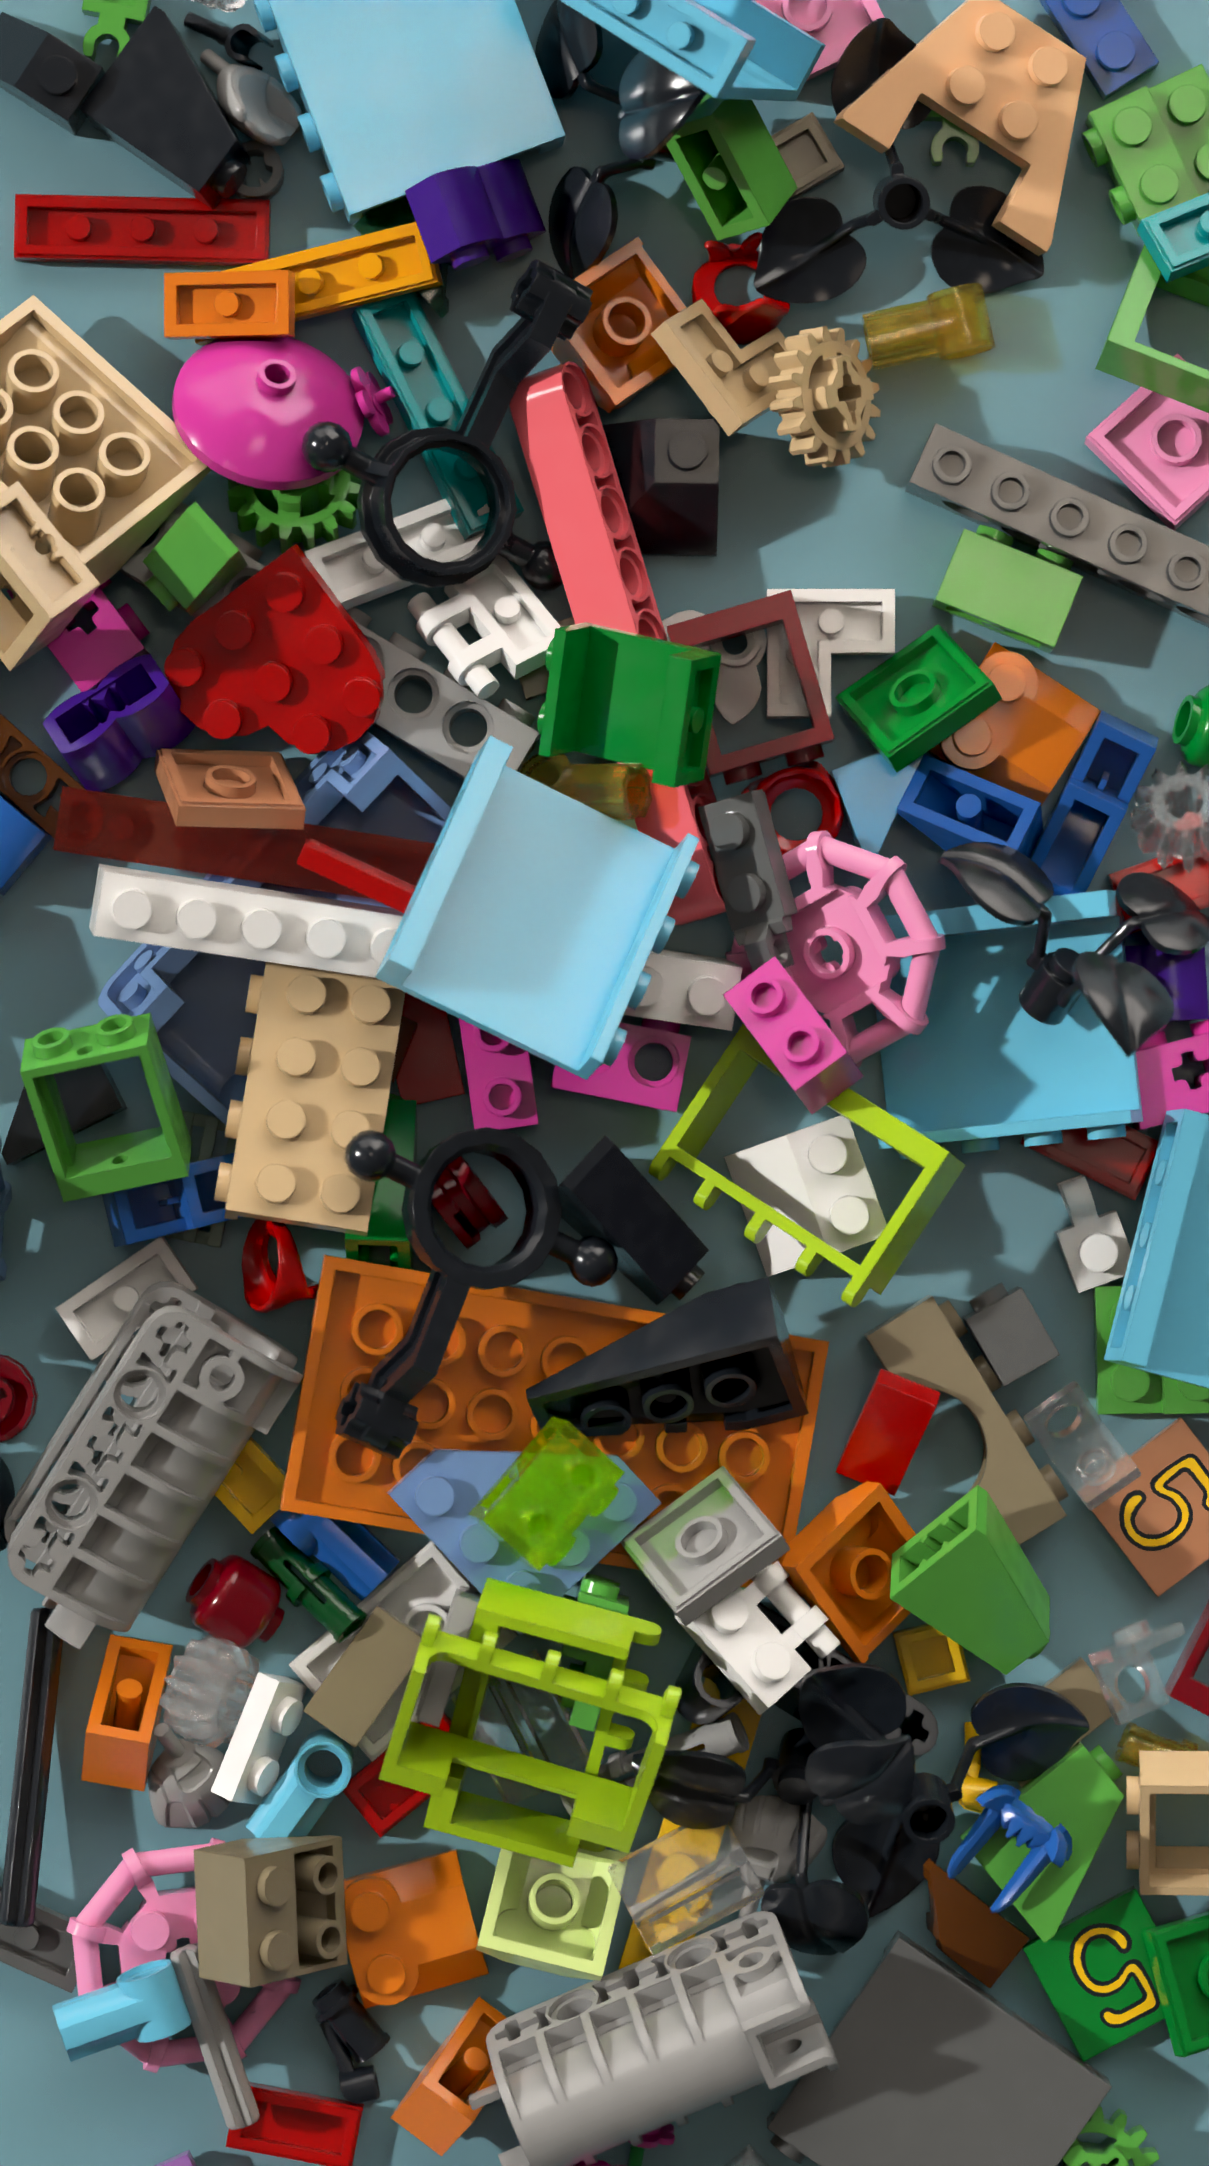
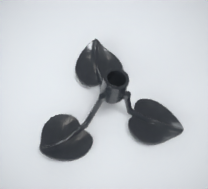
[535,0,707,279]
[754,18,1044,304]
[938,842,1209,1057]
[798,1663,1090,1918]
[632,1728,916,1955]

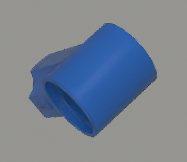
[270,1509,400,1601]

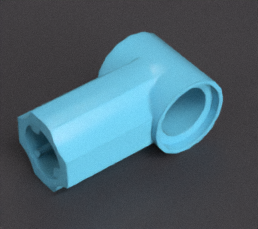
[245,1729,354,1838]
[52,1959,191,2062]

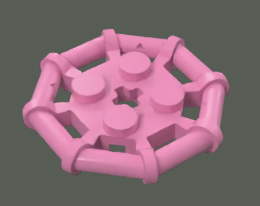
[725,830,946,1068]
[66,1838,301,2073]

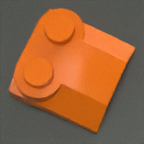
[551,237,687,413]
[927,642,1101,806]
[779,1481,916,1663]
[344,1849,489,2009]

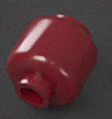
[186,1555,285,1650]

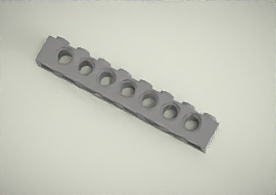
[119,502,540,780]

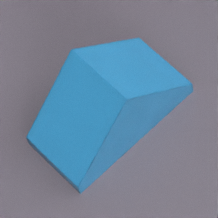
[830,753,923,854]

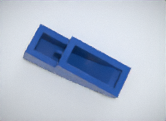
[1029,710,1159,896]
[102,1152,242,1247]

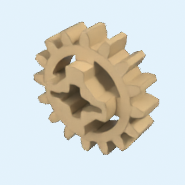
[768,326,880,468]

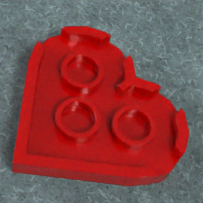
[164,544,385,754]

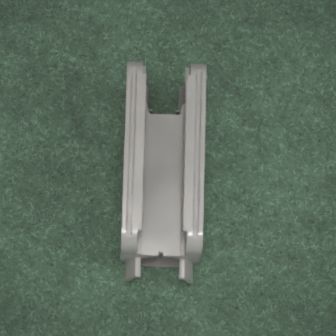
[4,1281,304,1650]
[468,1911,840,2166]

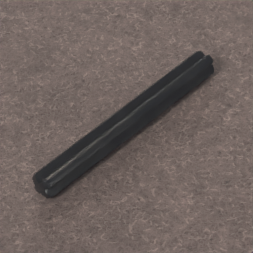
[0,1607,63,1928]

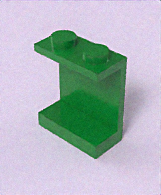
[537,622,722,788]

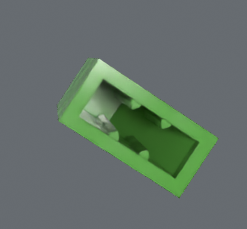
[890,1485,1050,1675]
[960,1742,1124,1943]

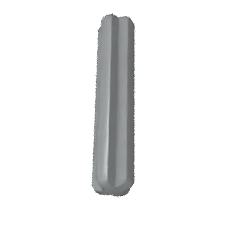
[170,1943,260,2130]

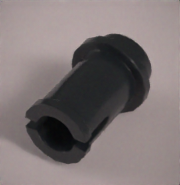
[312,1979,390,2064]

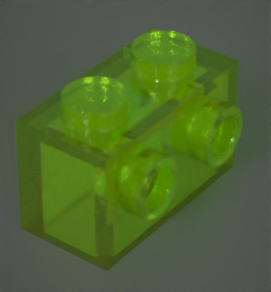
[469,1416,625,1572]

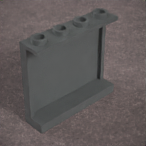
[767,1930,1112,2166]

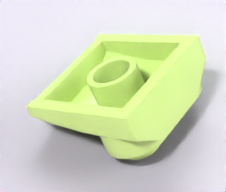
[476,1848,632,1981]

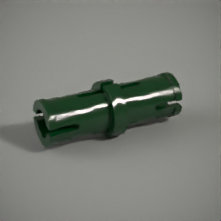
[250,1526,368,1644]

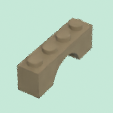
[864,1295,1069,1545]

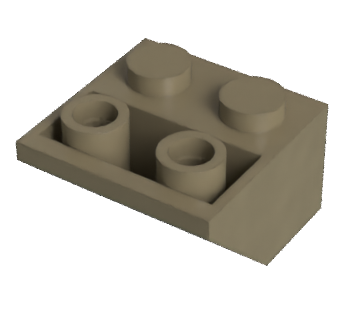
[194,1835,347,1988]

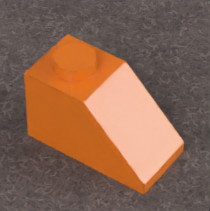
[81,1634,173,1792]
[390,1996,507,2157]

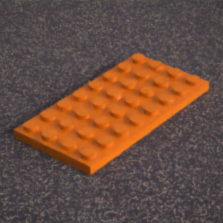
[279,1254,829,1588]

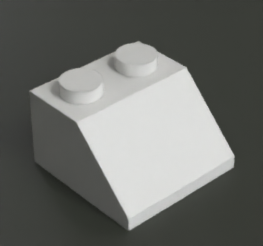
[724,1115,887,1277]

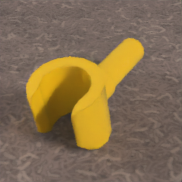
[958,1722,998,1813]

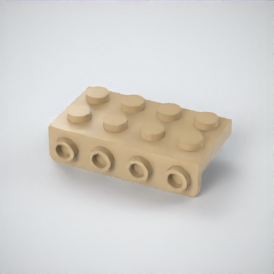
[214,962,405,1236]

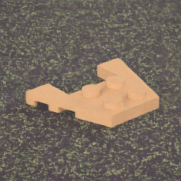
[833,0,1086,256]

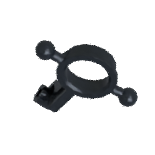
[301,259,593,591]
[335,1127,618,1460]

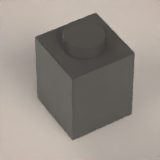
[962,1282,1060,1386]

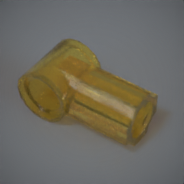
[861,283,996,370]
[519,753,652,820]

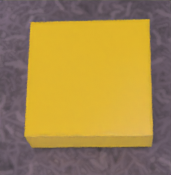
[892,1624,971,1696]

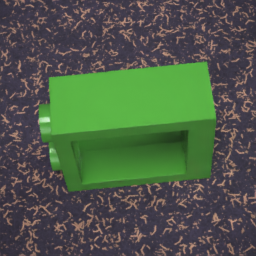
[1095,244,1209,413]
[20,1013,192,1202]

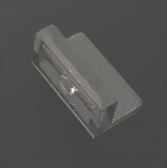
[450,1649,590,1804]
[608,1823,765,1956]

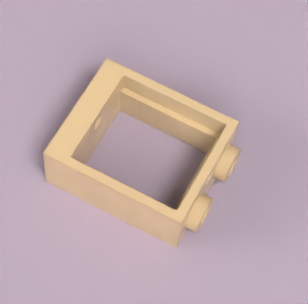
[0,481,100,671]
[1126,1751,1209,1896]

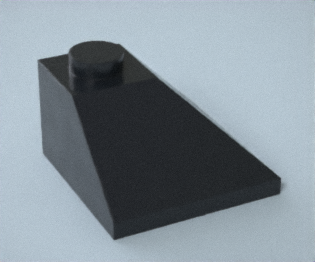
[603,418,720,556]

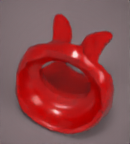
[691,232,790,345]
[741,761,844,855]
[241,1219,319,1313]

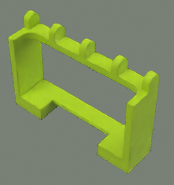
[648,1024,966,1307]
[423,1577,662,1868]
[379,1613,682,1853]

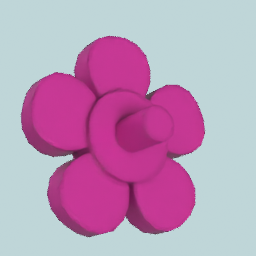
[351,366,396,437]

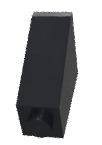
[79,6,251,210]
[558,1135,709,1305]

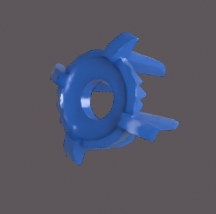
[947,1784,1072,1913]

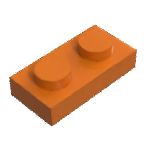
[164,270,295,340]

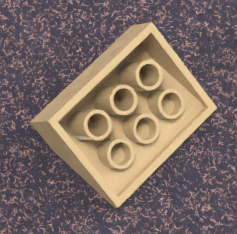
[0,295,212,587]

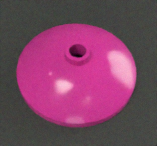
[172,337,364,490]

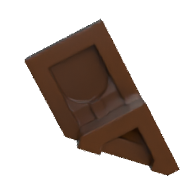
[923,1858,1030,1988]

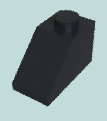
[0,12,105,136]
[1,1063,128,1165]

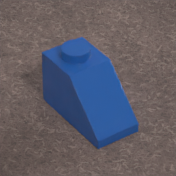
[897,754,1043,858]

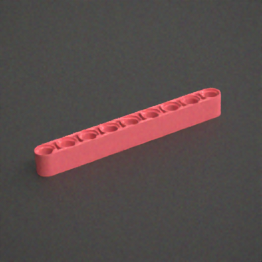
[509,361,726,926]

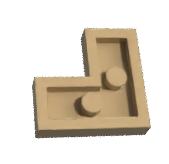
[651,299,787,436]

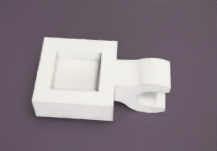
[1055,1175,1131,1293]

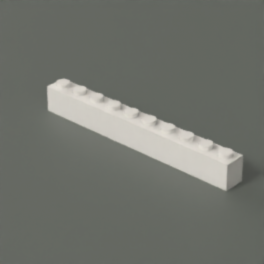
[89,864,742,1031]

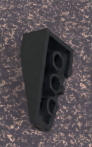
[526,1277,809,1438]

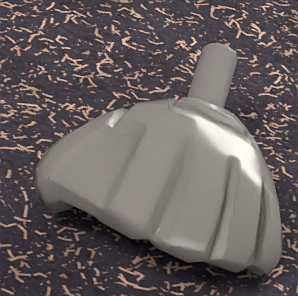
[200,49,303,146]
[148,1723,232,1828]
[731,1795,828,1918]

